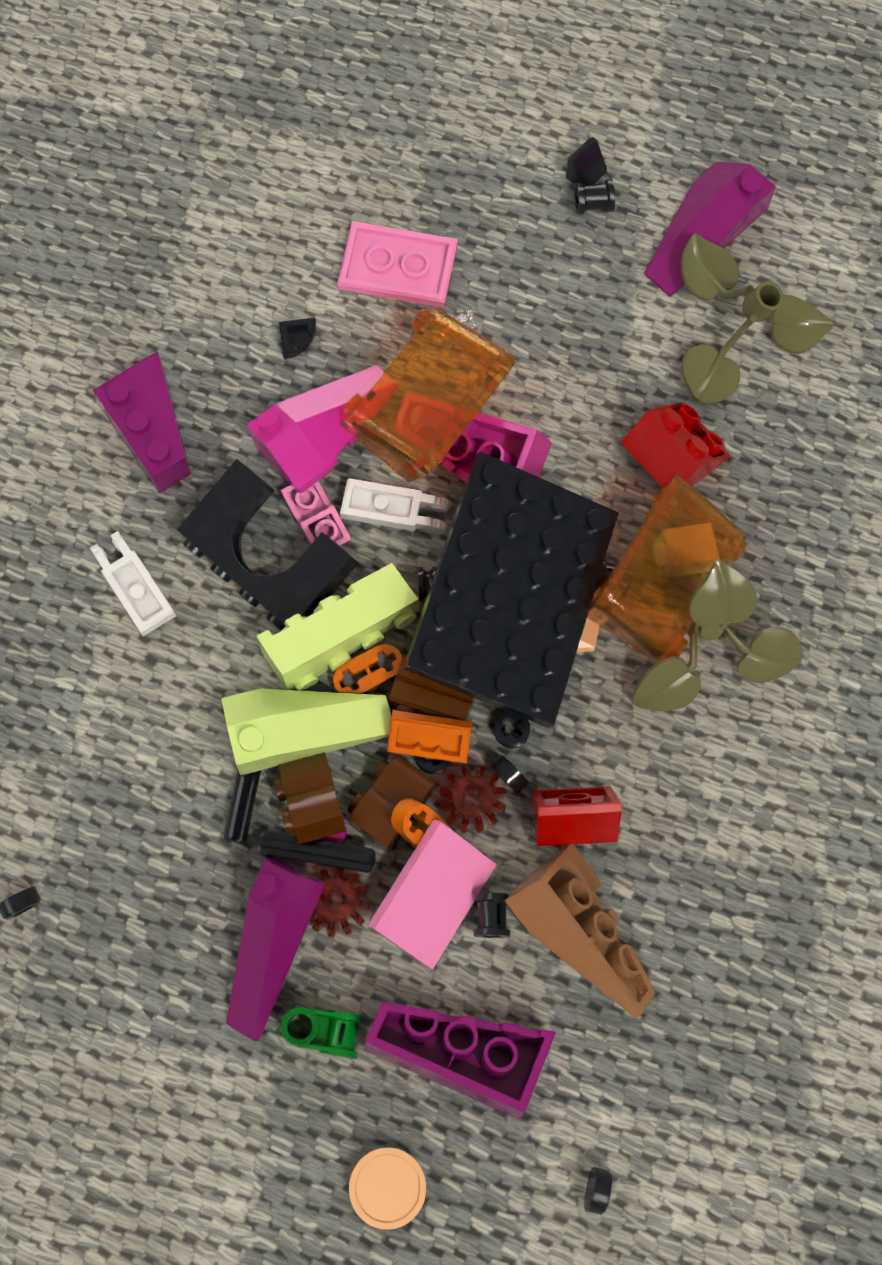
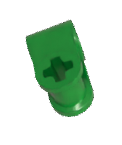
[281,1007,364,1059]

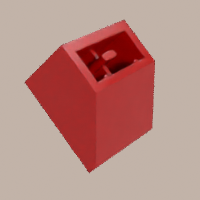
[621,402,731,497]

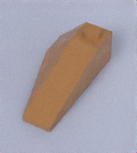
[505,844,655,1018]

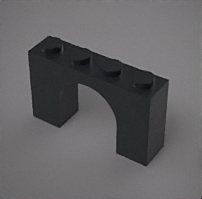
[177,459,359,631]

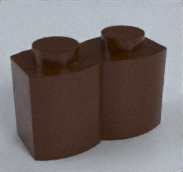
[274,752,346,844]
[347,755,436,853]

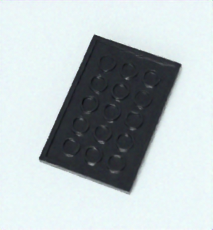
[403,451,619,728]

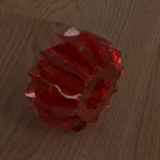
[439,765,506,834]
[311,867,371,938]

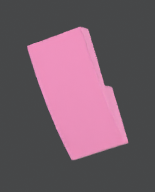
[280,481,351,546]

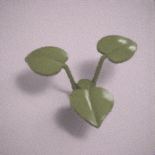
[681,232,835,405]
[631,559,804,711]

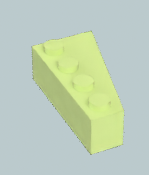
[256,563,419,691]

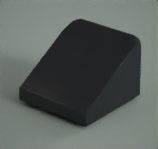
[566,137,607,185]

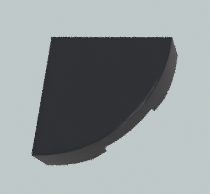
[279,317,317,359]

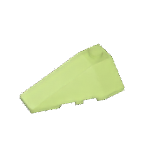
[221,688,391,775]

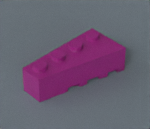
[364,1002,556,1119]

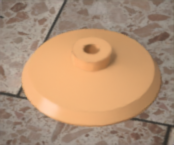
[349,1147,426,1230]

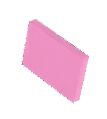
[337,221,458,307]
[368,820,497,970]

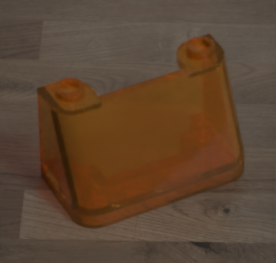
[340,306,516,483]
[587,474,747,662]

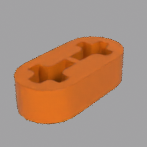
[333,644,402,694]
[391,798,453,849]

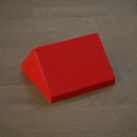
[531,786,622,846]

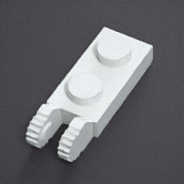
[340,478,451,535]
[90,531,176,636]

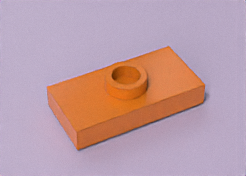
[387,710,473,764]

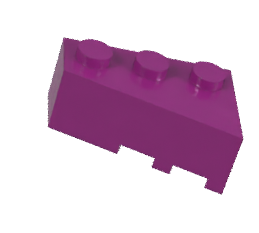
[93,351,191,494]

